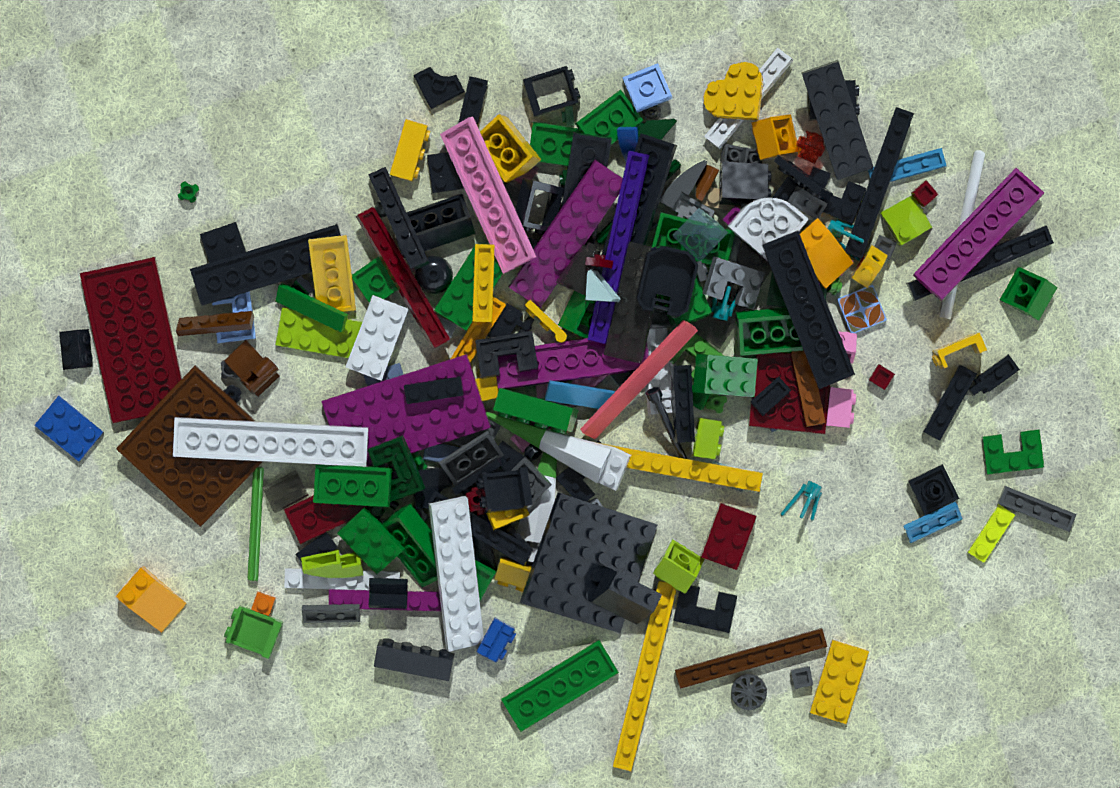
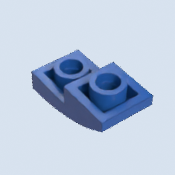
[617,127,639,162]

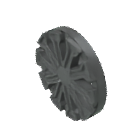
[731,674,767,710]

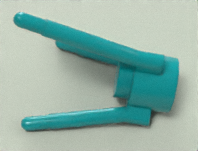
[827,220,864,261]
[711,286,737,321]
[781,481,822,520]

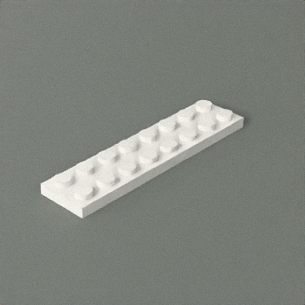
[429,496,484,652]

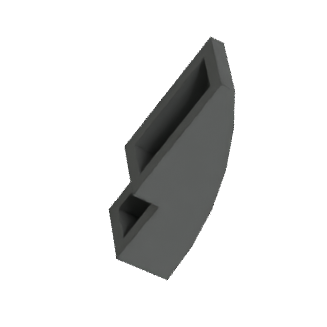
[659,160,707,209]

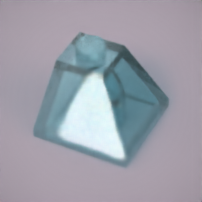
[672,208,728,261]

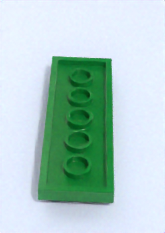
[501,640,619,732]

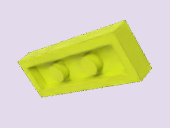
[968,504,1015,563]

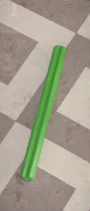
[247,467,264,581]

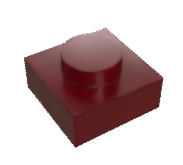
[911,180,939,207]
[585,254,613,268]
[868,364,895,390]

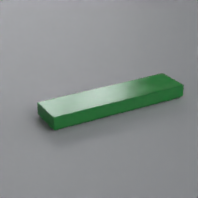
[275,283,348,332]

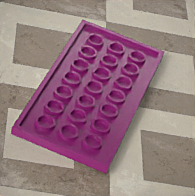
[321,354,491,467]

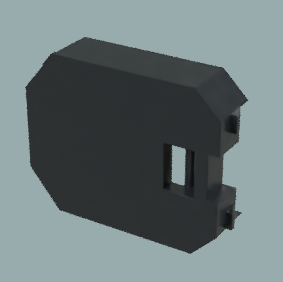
[635,245,699,318]

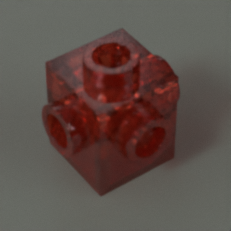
[796,130,825,164]

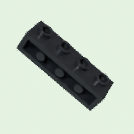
[374,638,455,681]

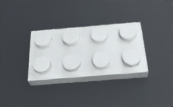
[346,295,409,381]

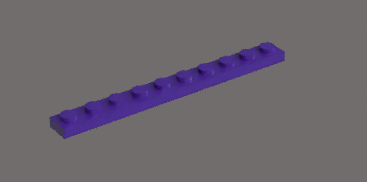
[587,151,649,344]

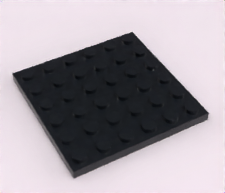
[520,492,658,633]

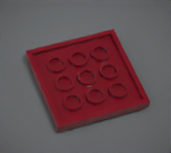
[748,352,830,435]

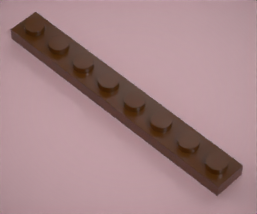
[675,628,828,689]

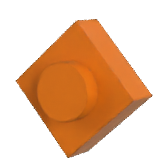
[251,591,276,616]

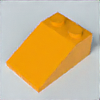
[800,218,853,289]
[115,566,187,633]

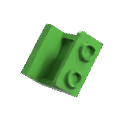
[224,605,283,659]

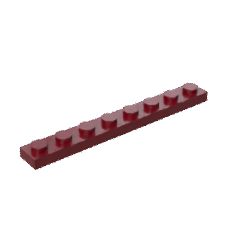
[356,206,450,349]

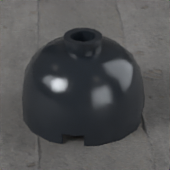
[415,256,453,294]

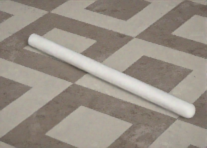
[939,150,985,319]

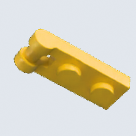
[525,300,567,342]

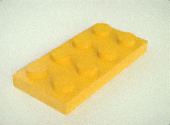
[308,235,356,312]
[809,639,869,724]

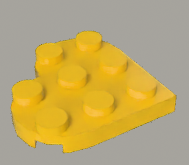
[703,62,763,120]

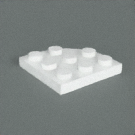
[727,198,809,261]

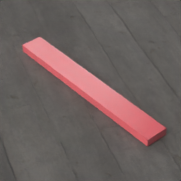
[580,320,698,439]

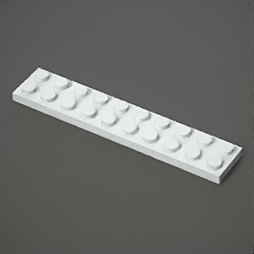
[173,417,368,467]

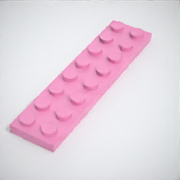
[440,117,536,274]

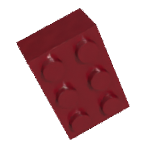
[700,502,757,570]

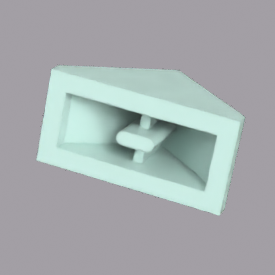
[586,270,621,302]

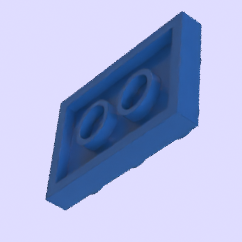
[34,396,104,462]

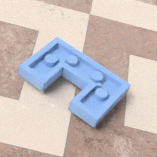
[212,291,256,344]

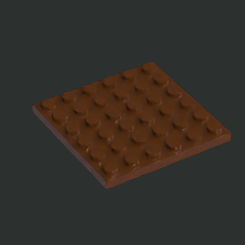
[116,365,263,527]

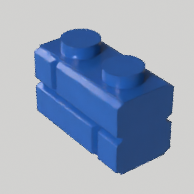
[476,617,516,663]

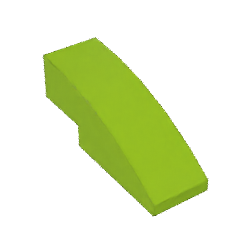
[301,550,364,578]

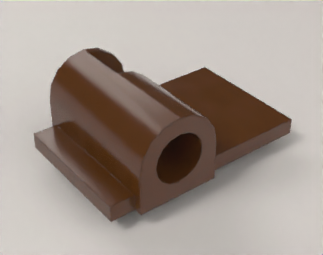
[224,340,280,397]

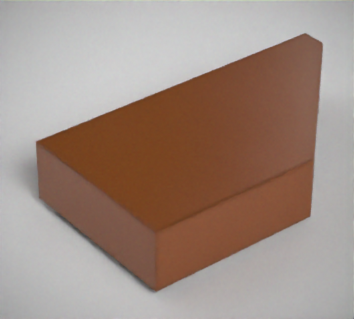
[696,164,719,201]

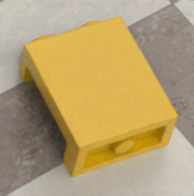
[931,333,987,369]

